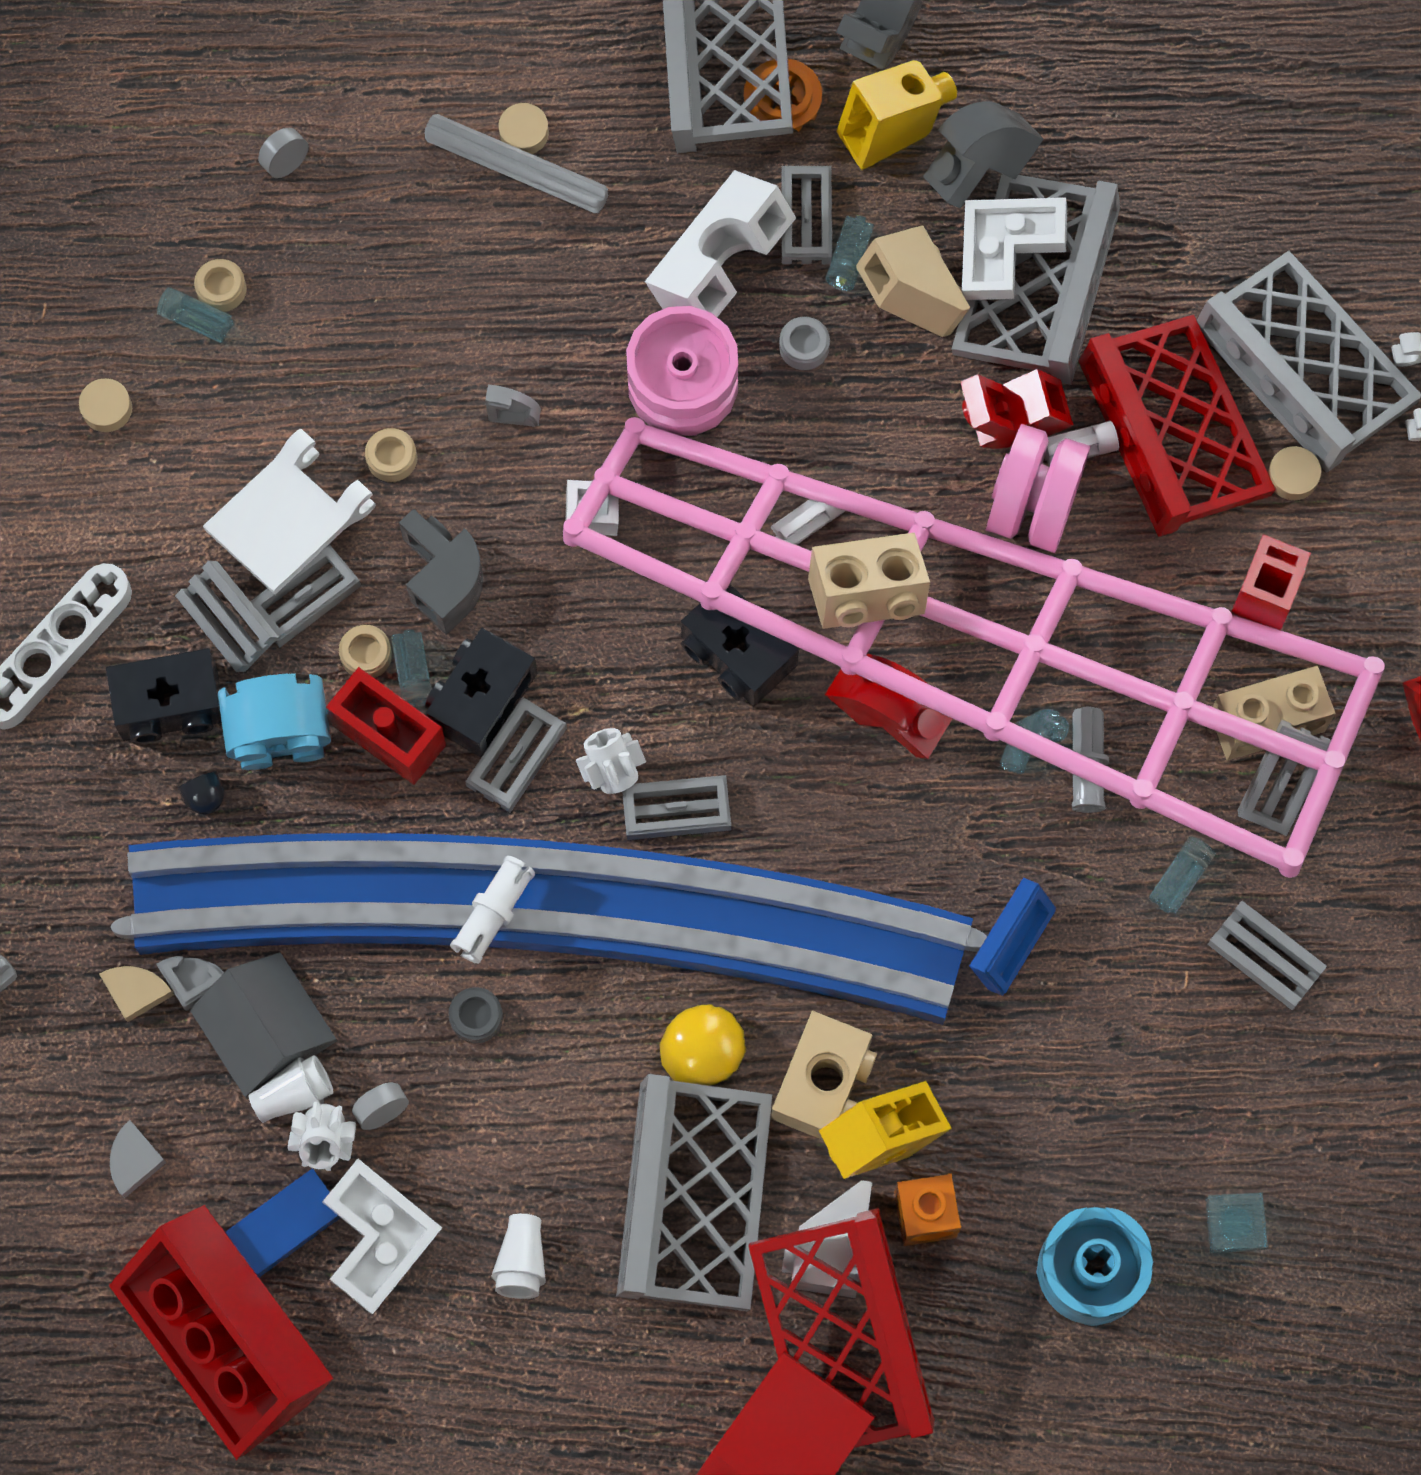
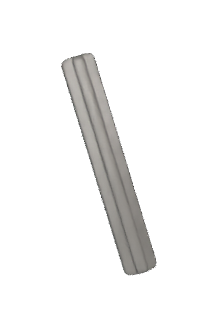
[424,114,608,213]

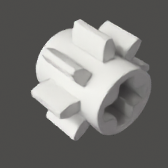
[576,728,646,794]
[287,1102,356,1171]

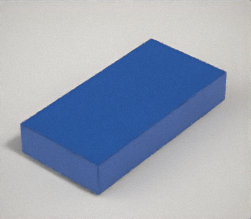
[969,878,1056,996]
[225,1168,341,1277]

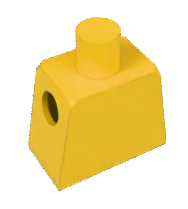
[836,60,957,170]

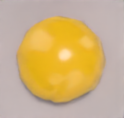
[659,1004,746,1086]

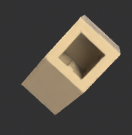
[855,225,970,337]

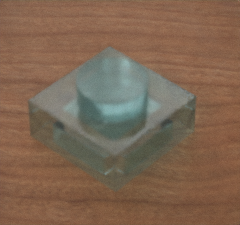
[1205,1192,1268,1253]

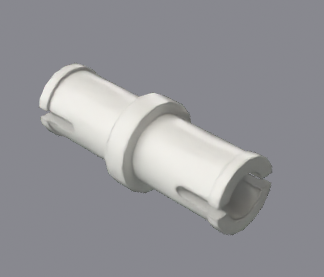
[450,855,535,964]

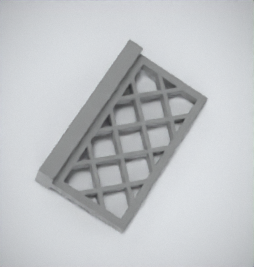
[663,0,793,153]
[952,174,1120,385]
[1197,251,1421,473]
[616,1074,772,1311]

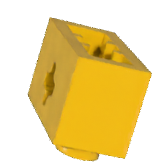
[819,1081,952,1179]

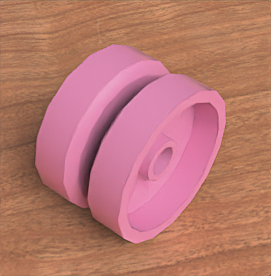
[626,306,738,436]
[986,424,1091,553]

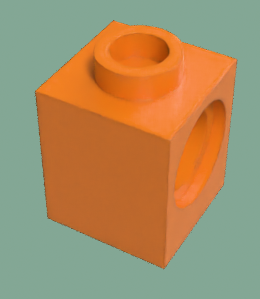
[894,1174,961,1246]

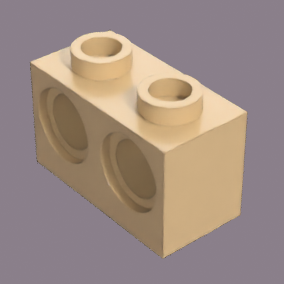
[808,532,930,629]
[1213,665,1336,761]

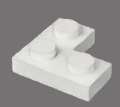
[962,198,1067,300]
[322,1159,442,1314]

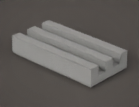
[781,166,832,264]
[250,544,361,648]
[175,560,279,672]
[465,697,567,813]
[1238,720,1331,836]
[622,775,731,840]
[1207,901,1327,1010]

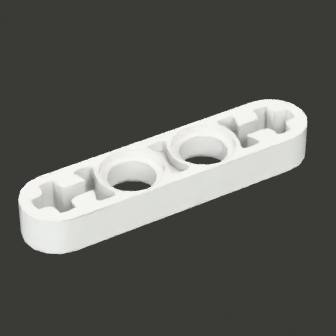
[0,563,132,730]

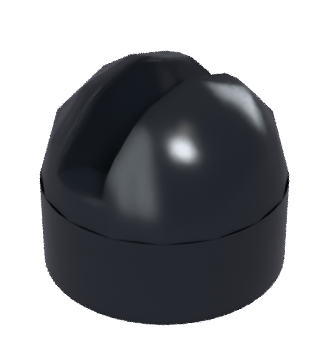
[178,771,224,814]

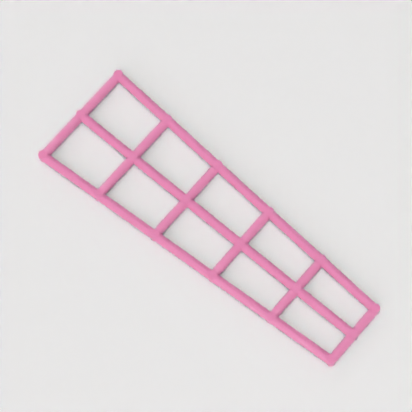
[563,417,1385,878]

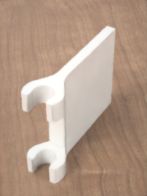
[203,429,376,595]

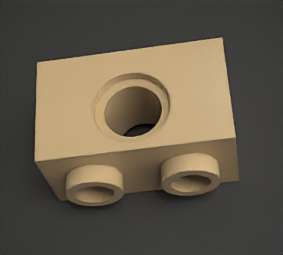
[771,1011,877,1140]

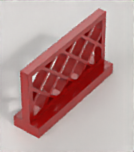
[1078,314,1276,537]
[748,1208,935,1448]

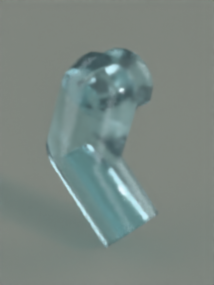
[1000,708,1069,774]

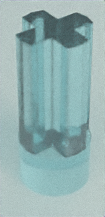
[825,215,874,291]
[157,287,233,343]
[391,630,432,708]
[1149,837,1216,914]

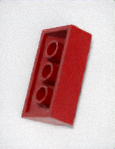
[109,1205,334,1460]

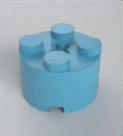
[218,674,331,770]
[1036,1207,1153,1326]

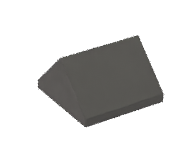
[190,952,337,1099]

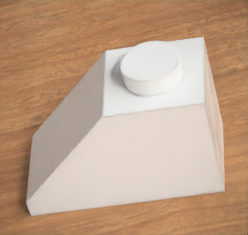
[782,1180,872,1298]

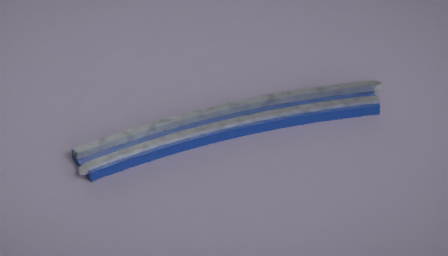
[111,833,987,1025]

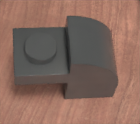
[836,0,924,70]
[923,101,1044,208]
[399,509,483,635]

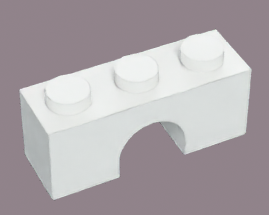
[645,170,796,317]

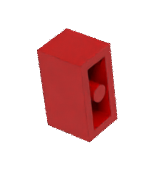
[326,667,446,785]

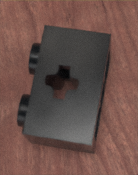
[681,584,799,707]
[425,627,538,758]
[106,648,222,744]

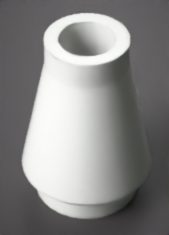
[249,1055,333,1123]
[491,1214,546,1299]

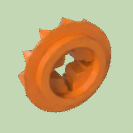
[743,59,822,132]

